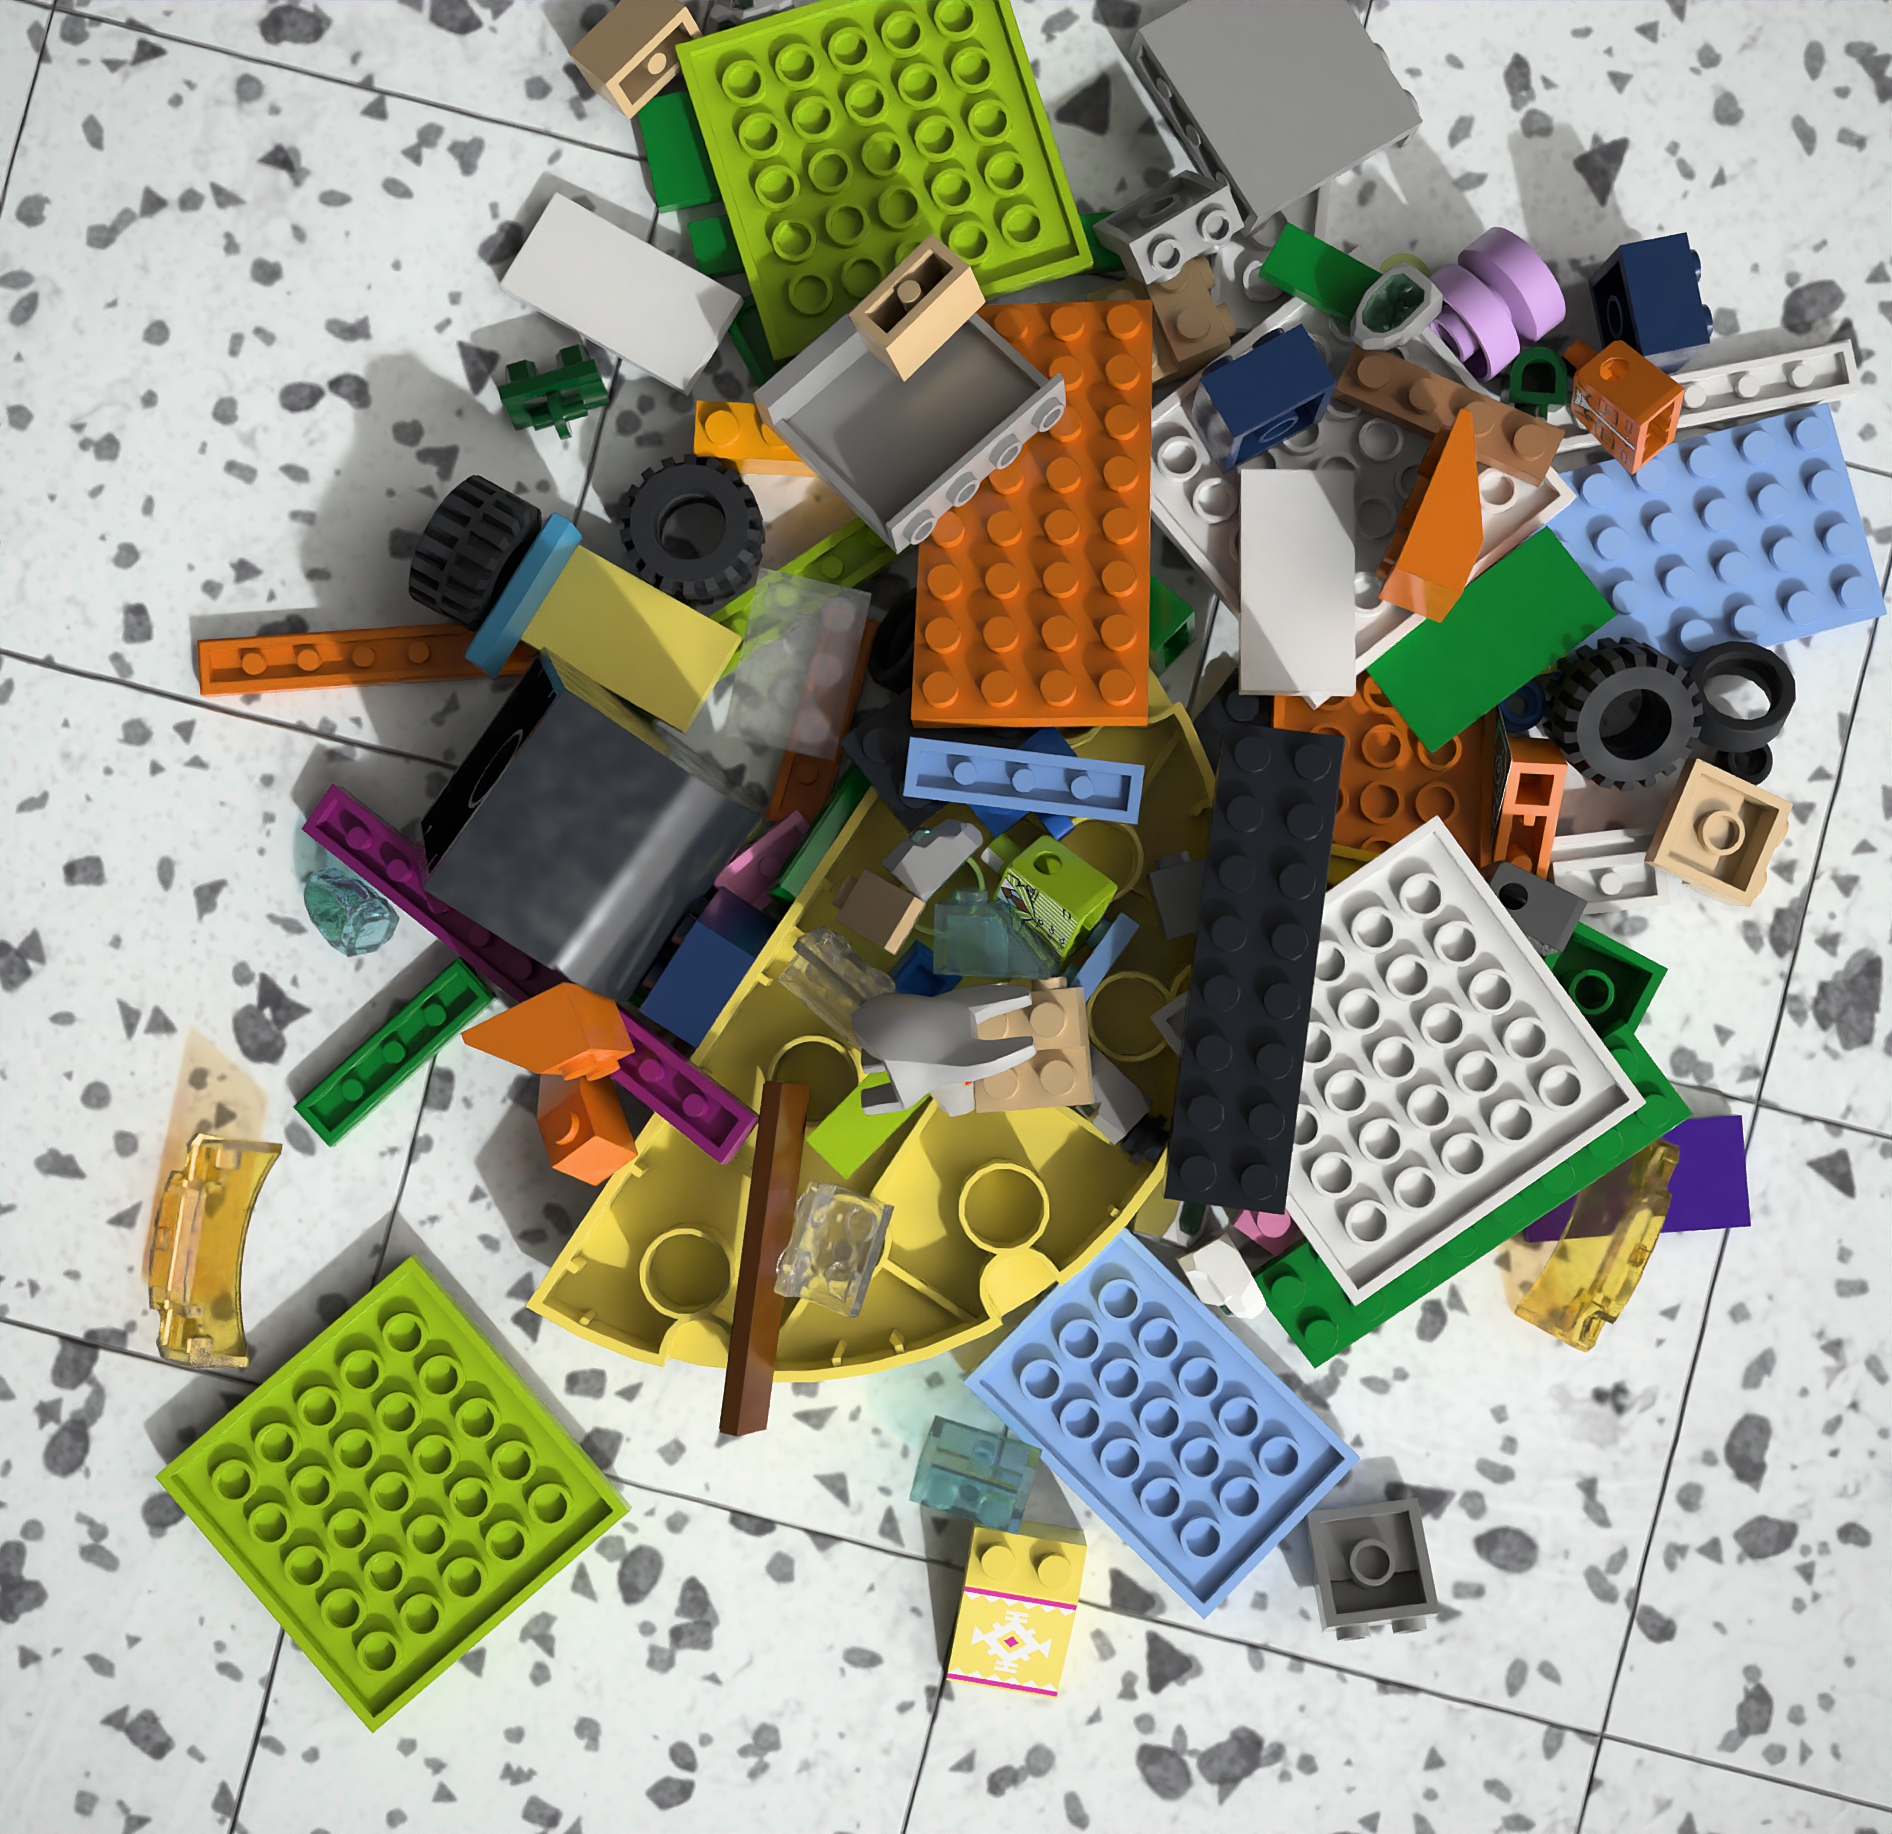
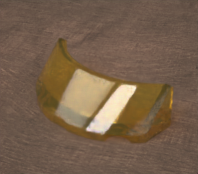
[148,1133,283,1368]
[1513,1136,1680,1353]

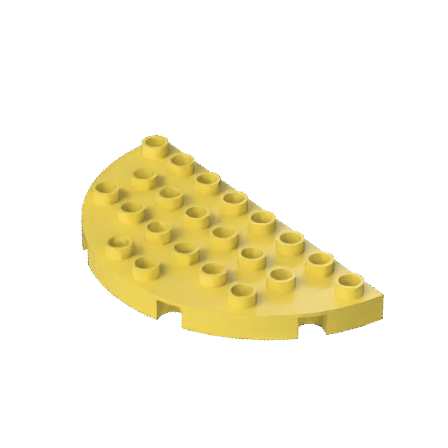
[525,668,1215,1382]

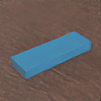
[464,512,583,679]

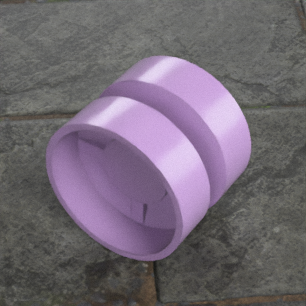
[1428,227,1566,383]

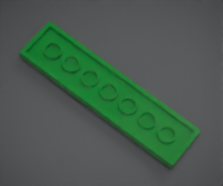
[1251,1019,1694,1369]

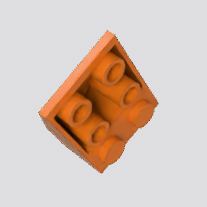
[1374,408,1484,623]

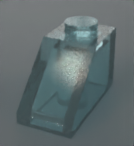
[933,888,1060,980]

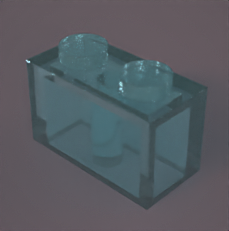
[909,1415,1043,1535]

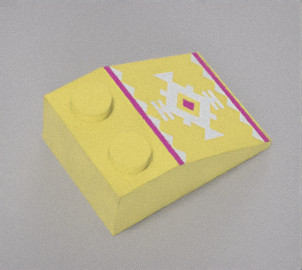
[946,1511,1087,1699]

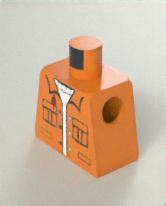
[1561,340,1685,475]

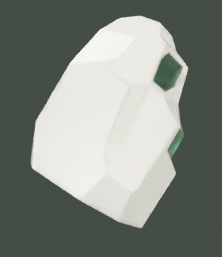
[1175,1229,1266,1320]

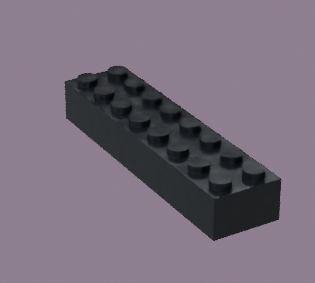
[1162,722,1345,1215]

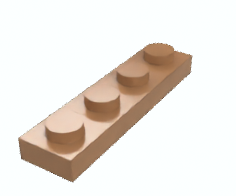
[1332,344,1566,487]

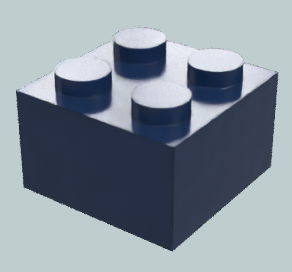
[1588,232,1713,374]
[1190,324,1337,475]
[639,886,779,1048]

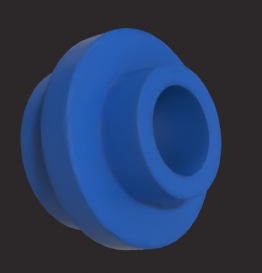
[1499,680,1546,732]

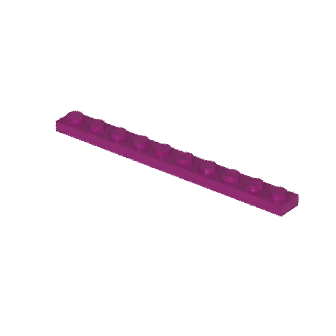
[301,784,759,1164]

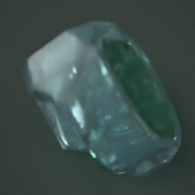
[303,868,400,957]

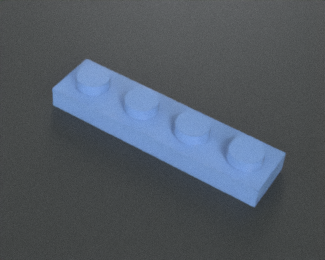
[903,737,1145,824]

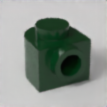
[1500,347,1567,421]

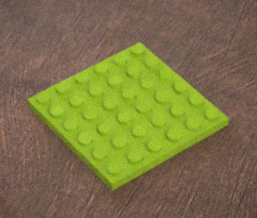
[675,0,1094,367]
[155,1254,632,1734]

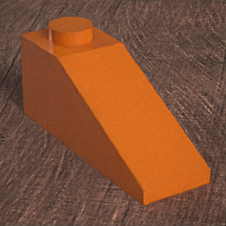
[1492,736,1568,900]
[537,1074,639,1186]

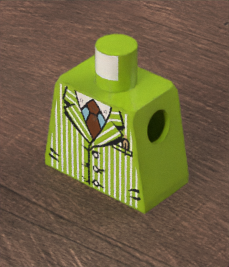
[981,833,1118,973]

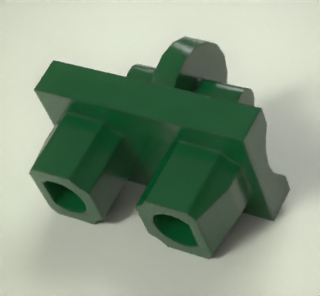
[497,344,610,440]

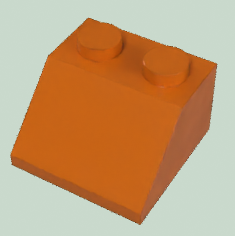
[460,982,635,1081]

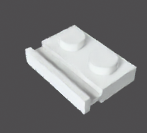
[1548,825,1670,915]

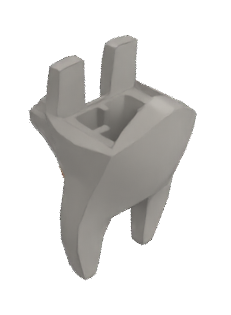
[851,985,1036,1117]

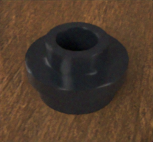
[1715,744,1773,786]
[1120,1112,1169,1166]

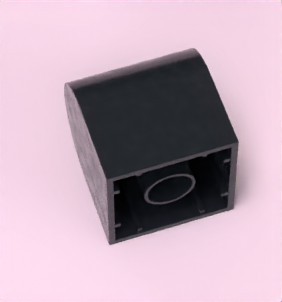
[414,647,764,1001]

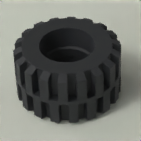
[620,454,765,605]
[408,475,542,632]
[1542,637,1703,791]

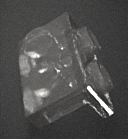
[778,925,902,1053]
[774,1181,895,1317]

